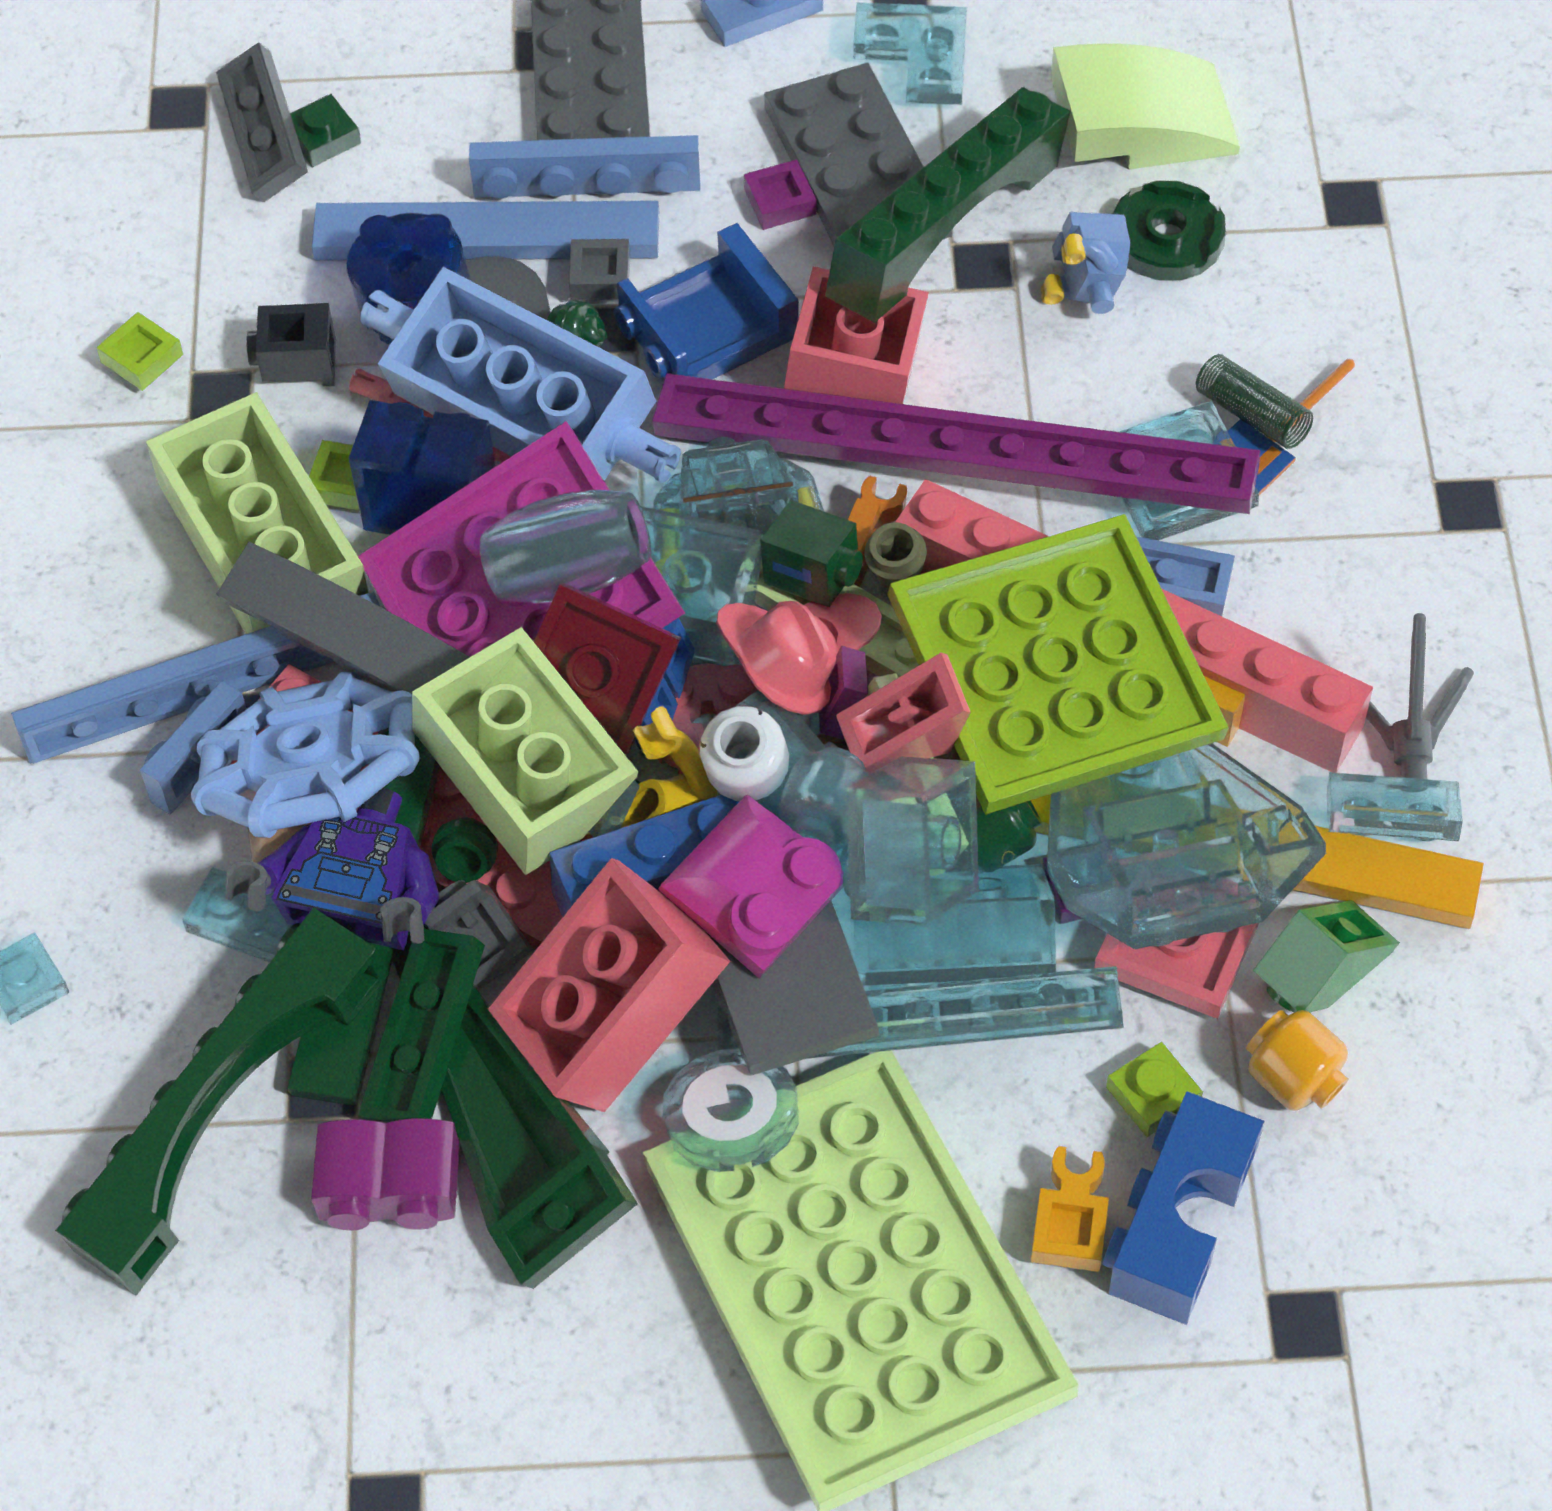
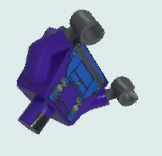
[225,787,439,951]

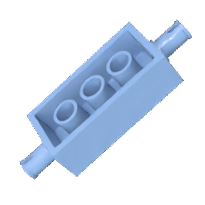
[360,267,681,483]

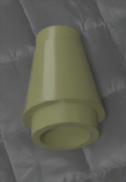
[864,522,927,597]

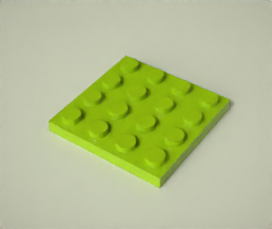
[888,514,1229,815]

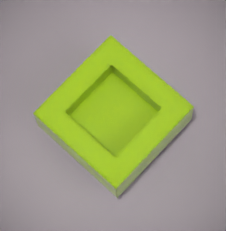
[96,311,184,391]
[309,440,383,512]
[1106,1041,1203,1137]

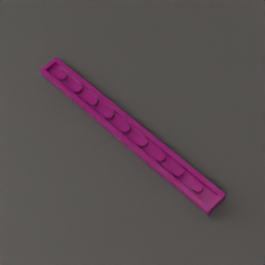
[652,374,1260,515]

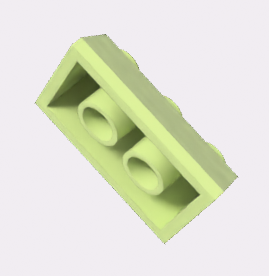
[412,627,638,875]

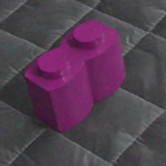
[311,1119,460,1231]

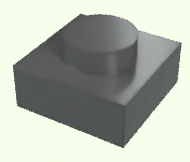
[569,239,630,299]

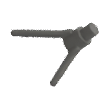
[1366,613,1474,789]

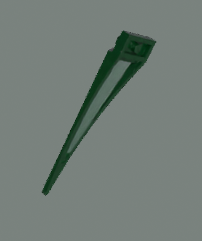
[392,925,638,1289]

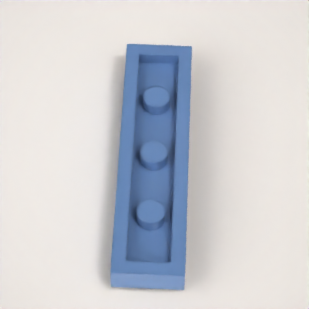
[469,135,701,198]

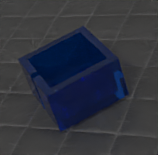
[349,400,495,535]

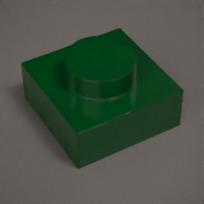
[290,93,361,167]

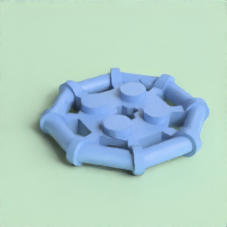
[191,672,420,838]

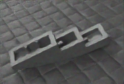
[216,541,470,694]

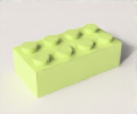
[146,392,369,634]

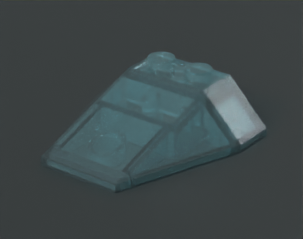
[1047,743,1326,949]

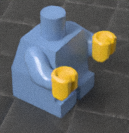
[1040,212,1130,314]

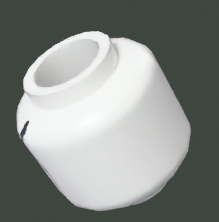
[699,706,789,801]

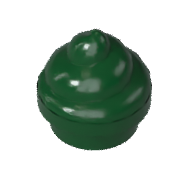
[547,300,607,347]
[431,817,498,883]

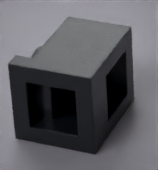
[246,303,336,387]

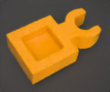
[1031,1146,1109,1272]

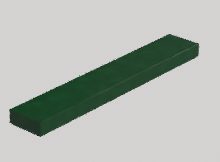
[287,727,440,1106]

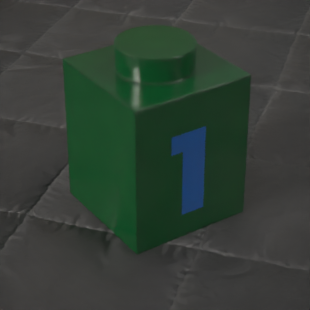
[760,500,863,607]

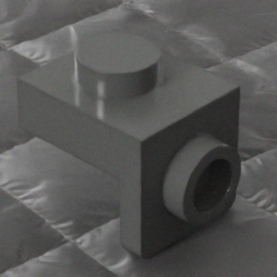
[425,880,534,988]

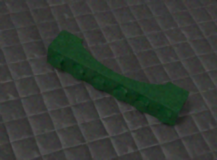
[825,87,1071,323]
[55,908,389,1296]

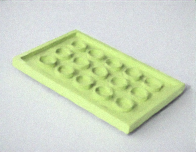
[643,1047,1079,1511]

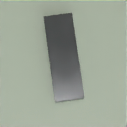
[216,42,308,202]

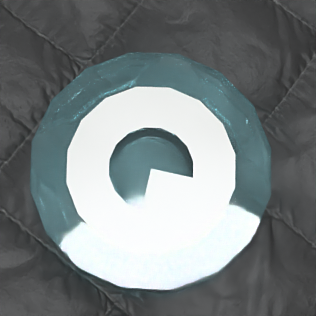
[662,1049,799,1172]

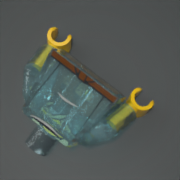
[653,437,824,598]

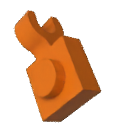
[848,475,907,587]

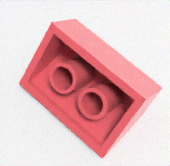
[488,858,731,1112]

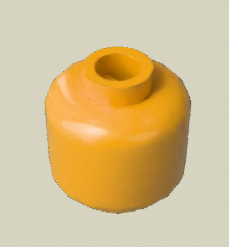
[1246,1010,1349,1111]

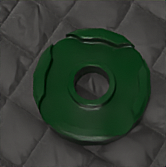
[1112,180,1226,281]

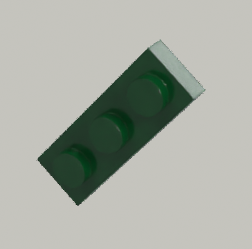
[358,929,485,1123]

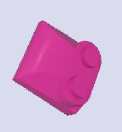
[658,795,850,979]

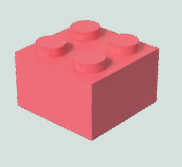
[784,266,929,404]

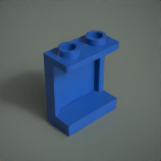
[614,223,799,379]

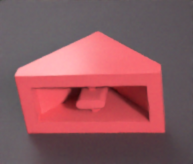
[836,653,971,774]

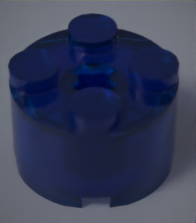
[346,213,472,346]

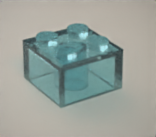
[841,756,979,926]

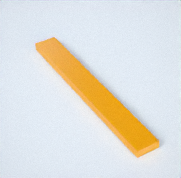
[965,778,1484,929]

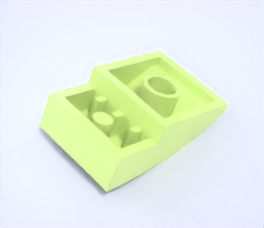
[1051,43,1240,170]

